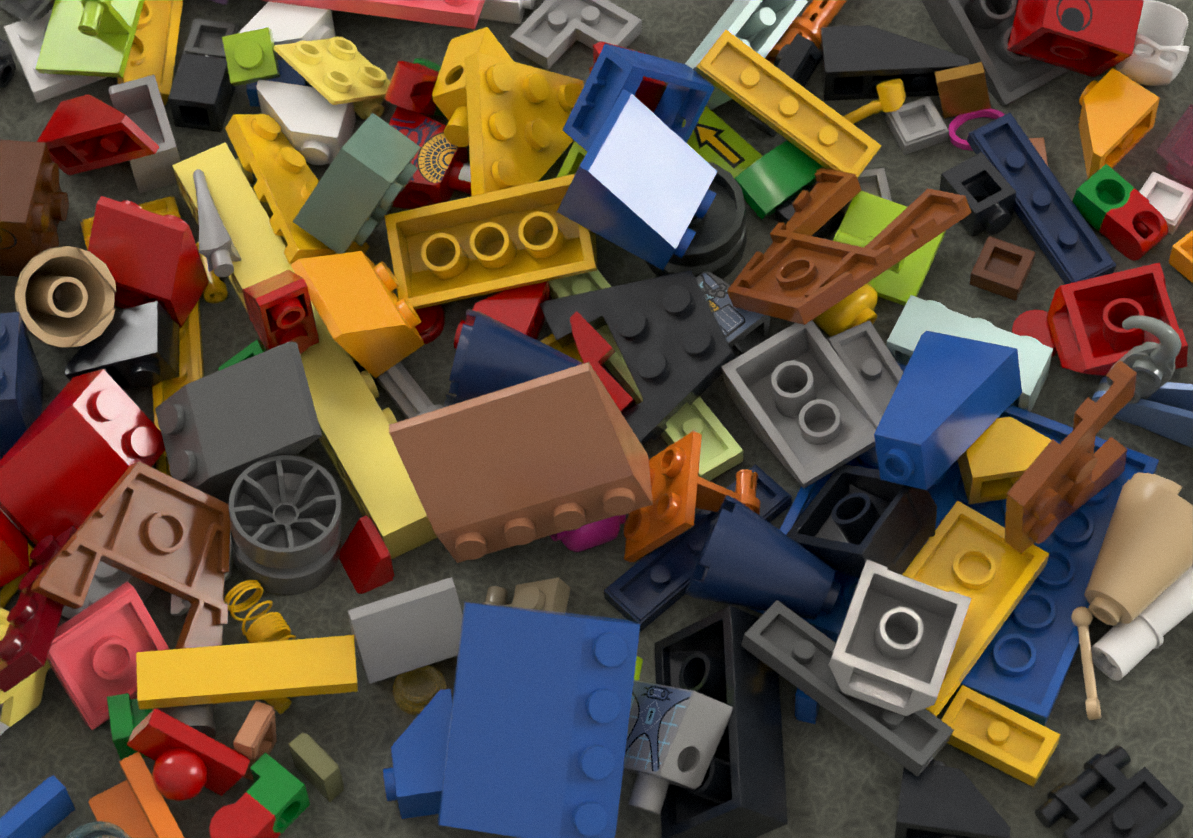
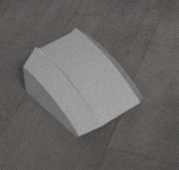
[829,560,972,716]

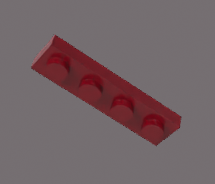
[0,526,77,693]

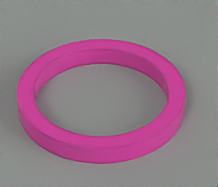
[948,108,1005,151]

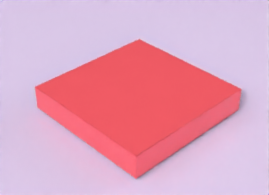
[47,581,170,730]

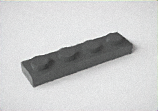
[741,600,954,777]

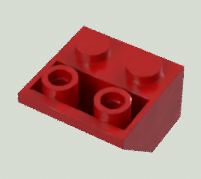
[88,196,209,328]

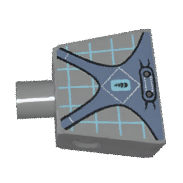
[623,680,733,815]

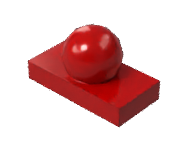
[127,708,250,802]

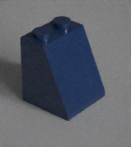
[0,312,44,460]

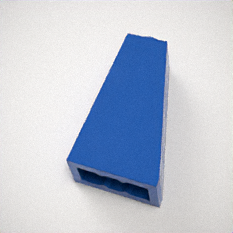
[874,330,1022,490]

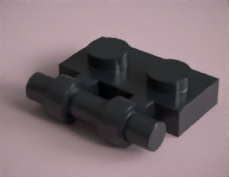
[1035,745,1184,838]

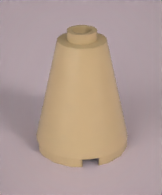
[14,246,116,348]
[1085,472,1193,626]

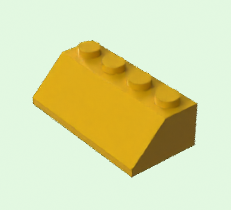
[384,174,597,310]

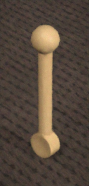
[1071,606,1101,720]

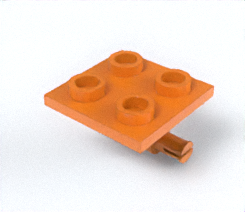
[624,431,760,562]

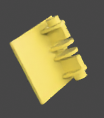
[273,37,390,119]

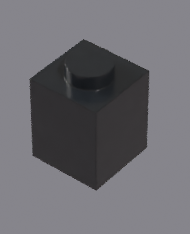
[168,54,235,132]

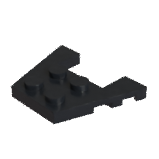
[540,270,736,446]

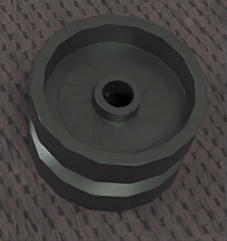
[644,162,747,279]

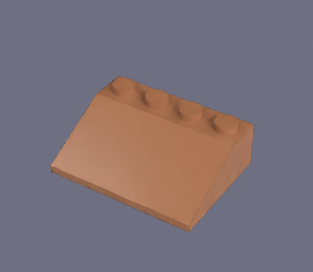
[389,362,653,563]

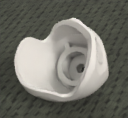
[1115,0,1189,86]

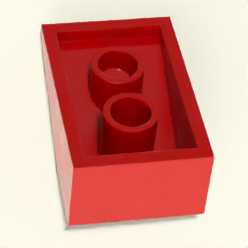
[0,369,165,545]

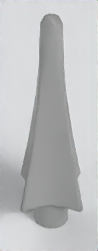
[193,169,241,277]

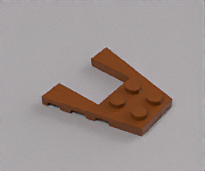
[727,167,971,325]

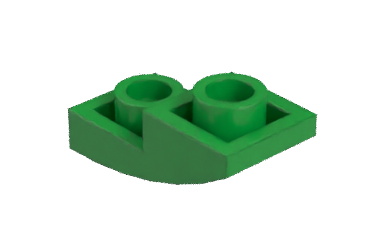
[734,140,824,219]

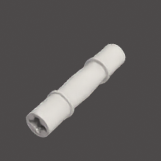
[1091,565,1193,681]

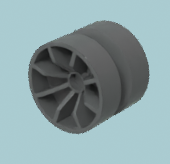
[229,455,341,595]

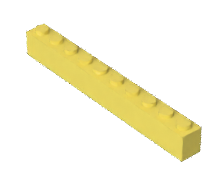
[172,143,438,559]

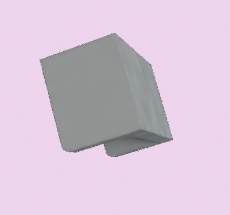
[108,75,181,193]

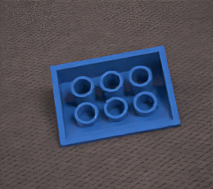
[438,602,640,838]

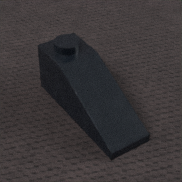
[820,25,969,101]

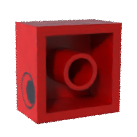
[1007,0,1144,77]

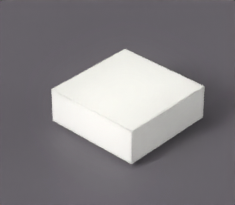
[1139,172,1193,235]

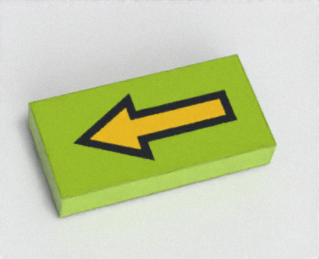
[682,106,763,178]

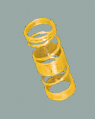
[224,580,296,643]

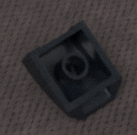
[787,464,937,579]

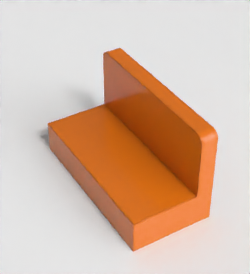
[89,752,184,838]

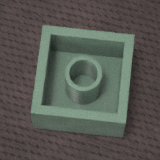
[293,113,421,254]

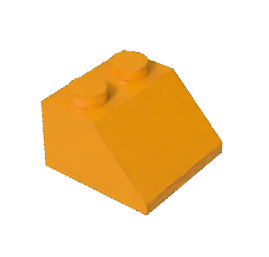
[291,251,425,379]

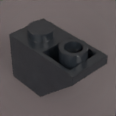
[65,301,179,390]

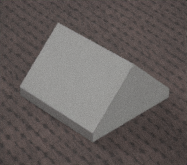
[348,577,463,684]

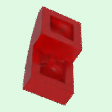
[570,311,636,413]

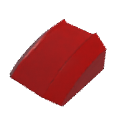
[1046,262,1188,375]

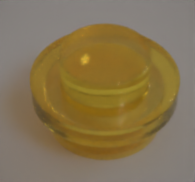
[393,665,447,716]

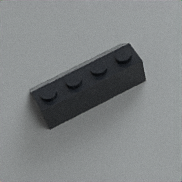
[654,605,788,838]

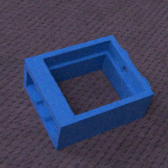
[563,43,715,152]

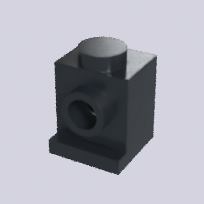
[939,152,1016,237]

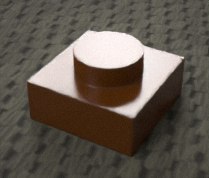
[969,236,1036,301]

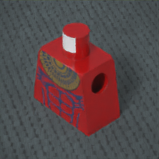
[389,106,472,209]

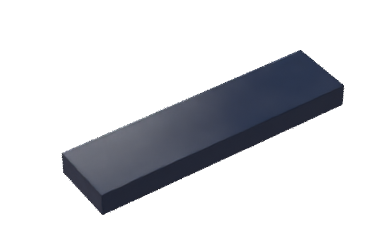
[967,113,1116,284]
[604,464,792,632]

